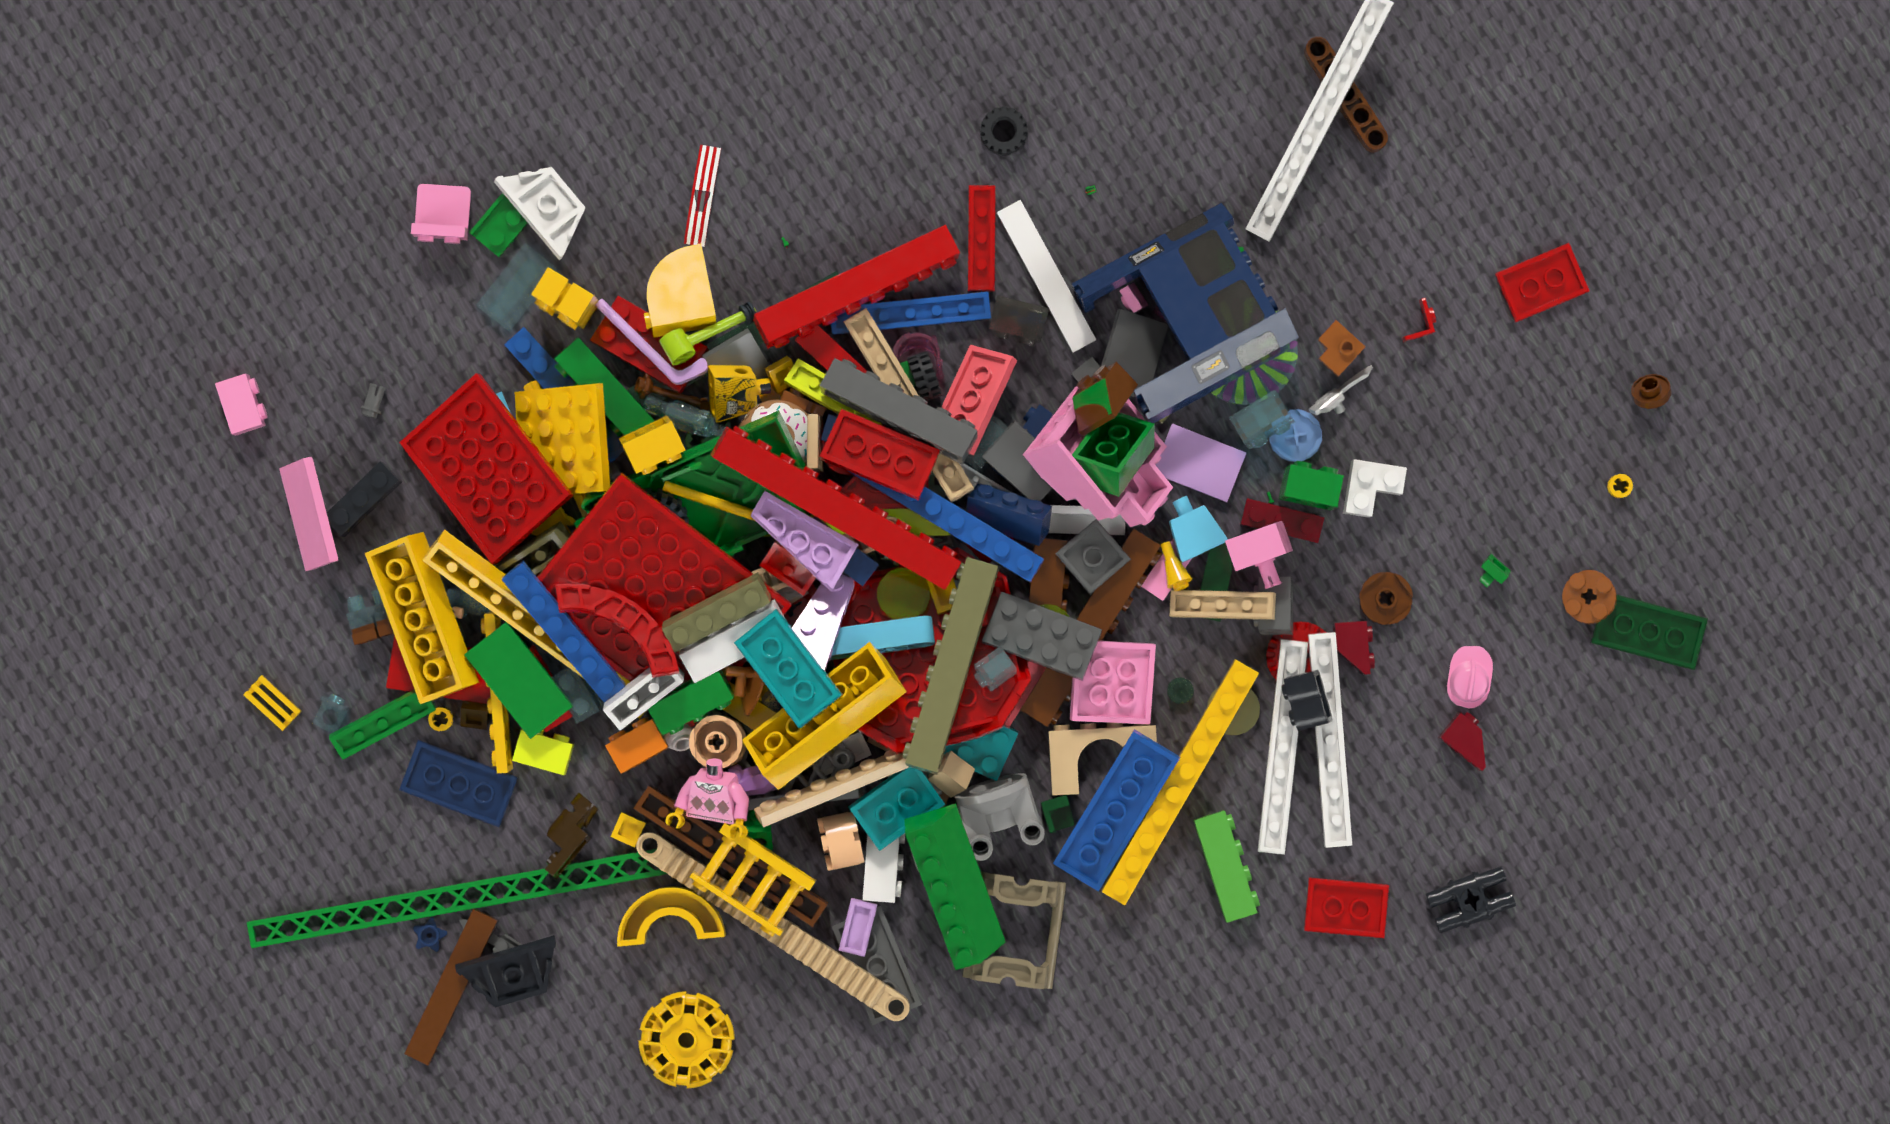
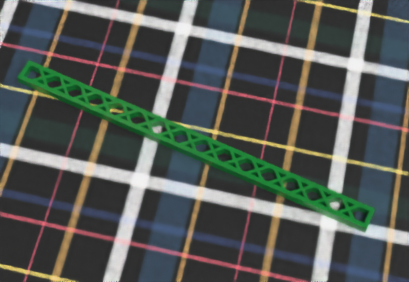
[247,849,667,948]

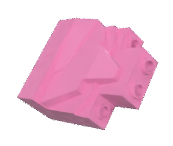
[1023,386,1173,527]

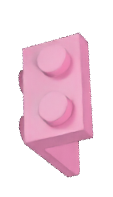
[411,184,471,244]

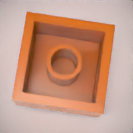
[605,717,669,773]

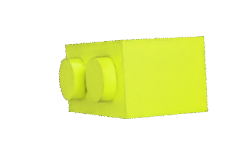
[512,730,574,775]

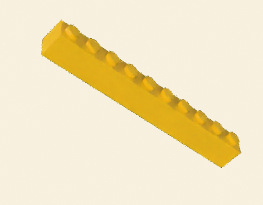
[423,530,647,719]
[1102,659,1259,905]

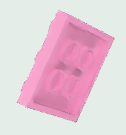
[1070,641,1156,724]

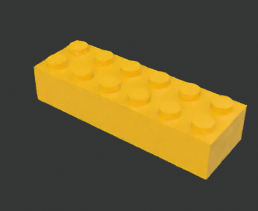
[365,532,479,704]
[742,642,907,790]

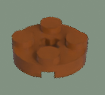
[1562,570,1617,624]

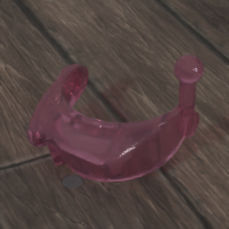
[893,332,945,380]

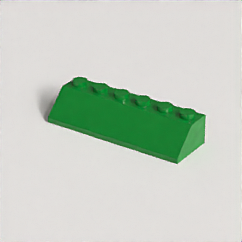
[904,804,1006,970]

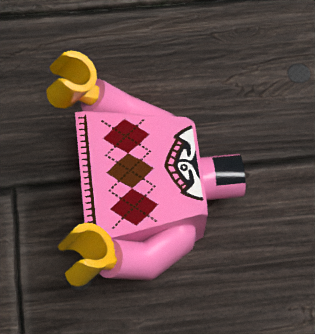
[666,758,749,839]

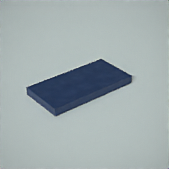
[399,740,518,827]

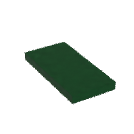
[1590,595,1708,670]

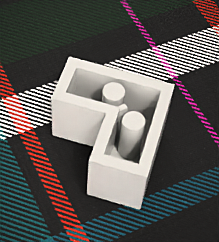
[1343,459,1407,517]

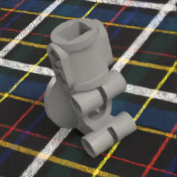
[910,773,1044,872]

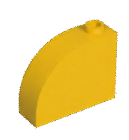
[644,244,716,338]

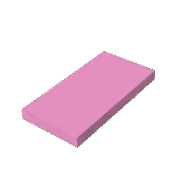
[279,457,338,571]

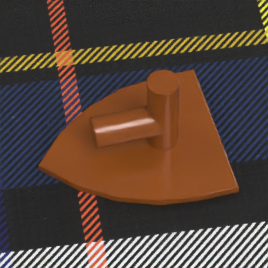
[723,661,764,716]

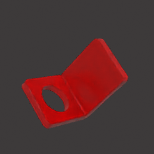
[1402,298,1436,342]

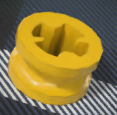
[1607,474,1633,498]
[428,707,453,731]

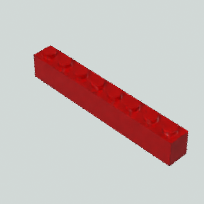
[753,225,960,349]

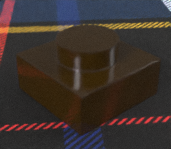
[460,701,489,730]

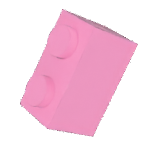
[215,373,268,436]

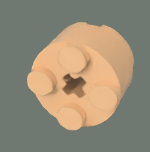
[689,715,746,769]
[817,812,864,871]

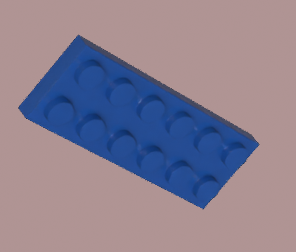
[1053,729,1180,891]

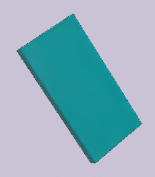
[734,609,843,728]

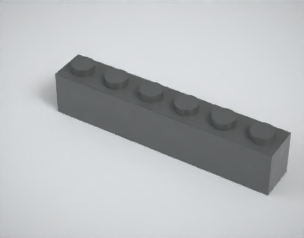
[819,358,978,465]

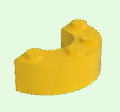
[617,887,726,947]

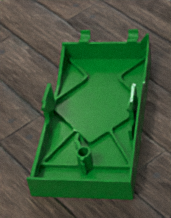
[574,410,813,556]

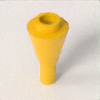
[1161,541,1192,591]

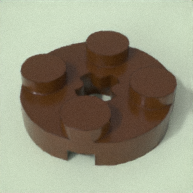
[1359,572,1413,625]

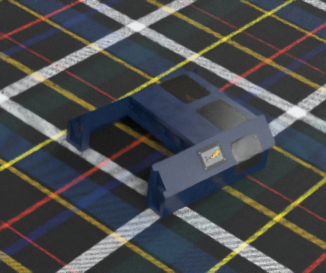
[1072,203,1299,423]

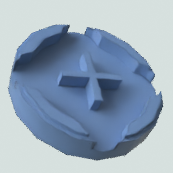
[1269,409,1322,462]

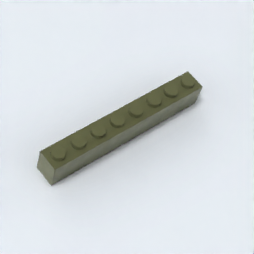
[902,557,999,775]

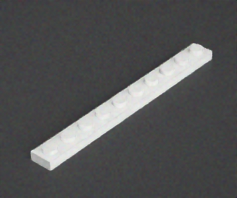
[1246,0,1394,241]

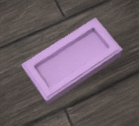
[839,898,877,957]

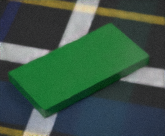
[464,622,574,739]

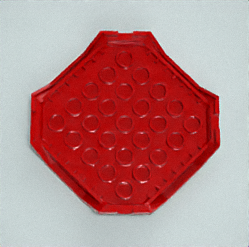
[833,547,1032,754]

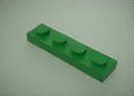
[329,689,436,760]

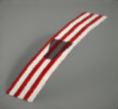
[684,145,721,247]

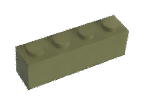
[662,572,771,652]

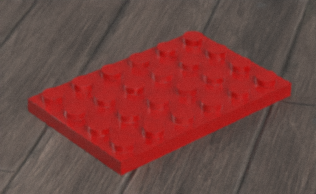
[399,373,574,565]

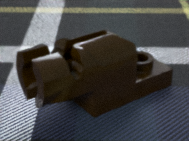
[545,793,598,880]

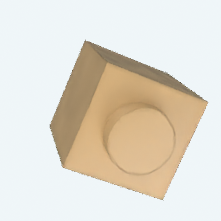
[927,751,975,797]

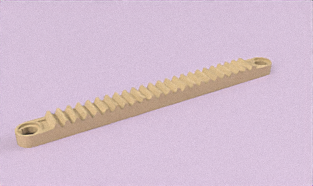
[636,832,910,1021]

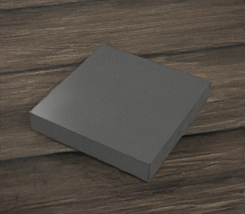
[702,328,770,380]
[1055,519,1131,594]

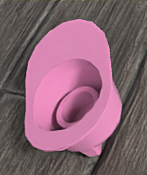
[1447,646,1493,708]

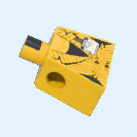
[708,365,771,423]

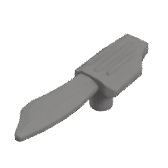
[1309,365,1373,415]

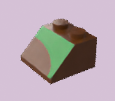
[1072,361,1138,437]

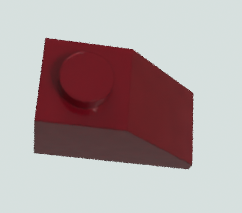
[1438,712,1486,771]

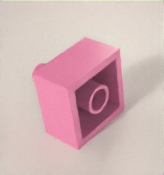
[1225,521,1293,589]

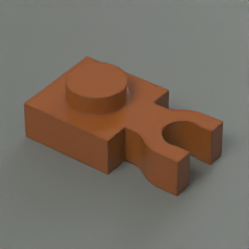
[779,388,826,417]

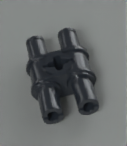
[1426,866,1516,933]

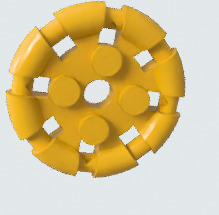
[638,992,735,1088]

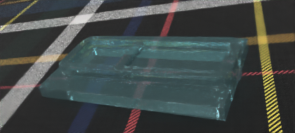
[476,243,559,332]

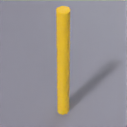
[662,481,755,521]

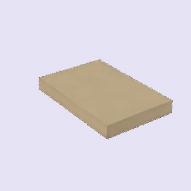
[807,414,824,472]

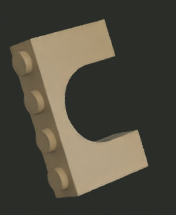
[1048,722,1157,795]

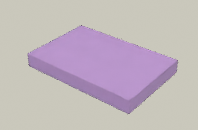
[1156,424,1246,503]

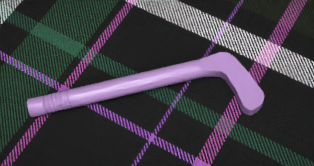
[595,299,708,385]

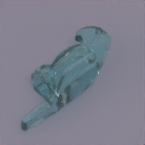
[643,395,726,438]

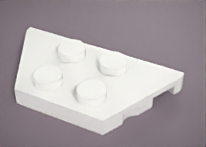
[494,167,585,260]

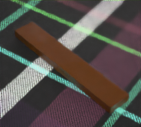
[404,909,498,1065]

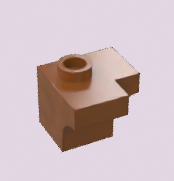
[1318,320,1366,377]

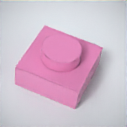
[1120,283,1148,313]

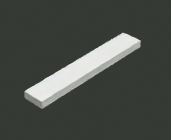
[997,200,1096,353]

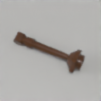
[634,373,710,411]

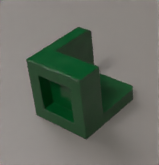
[1040,795,1075,833]

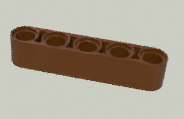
[1304,36,1388,152]

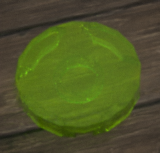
[877,568,930,620]

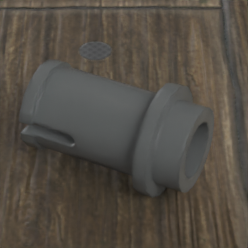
[360,383,386,419]

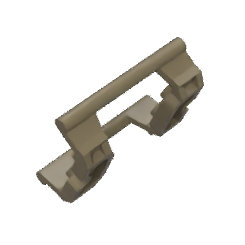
[962,871,1066,989]

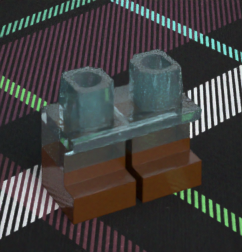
[346,589,394,645]

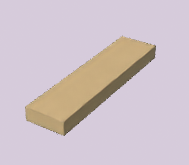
[1169,590,1276,620]

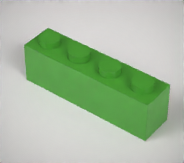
[1193,810,1260,923]

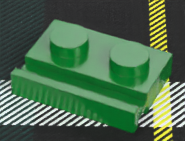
[469,193,528,258]

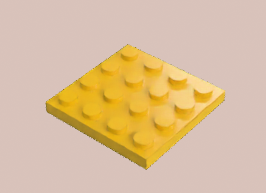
[514,383,610,494]

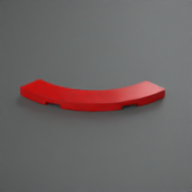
[555,583,679,678]

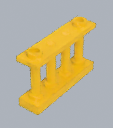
[690,823,817,937]

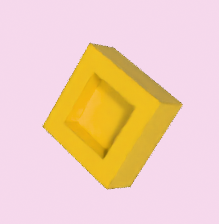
[765,356,794,393]
[610,812,646,848]

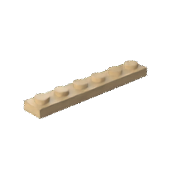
[754,750,909,827]

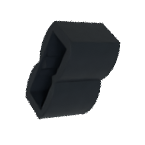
[1281,669,1333,731]

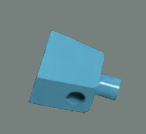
[1169,496,1228,563]

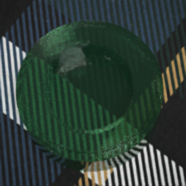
[1167,677,1194,704]

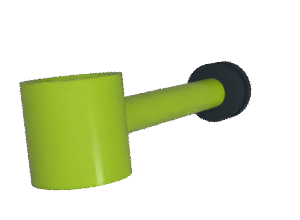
[659,302,756,365]

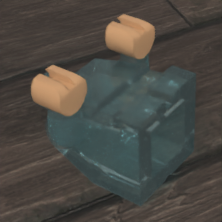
[447,586,491,619]

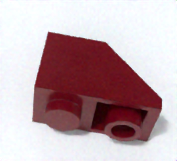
[1333,621,1375,675]

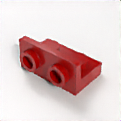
[759,540,816,596]

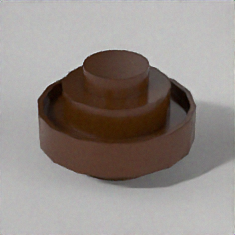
[1631,374,1671,409]

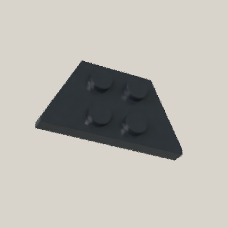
[455,935,556,1008]

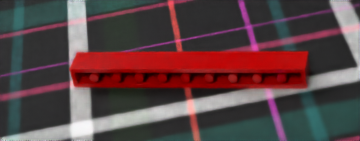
[710,426,962,590]

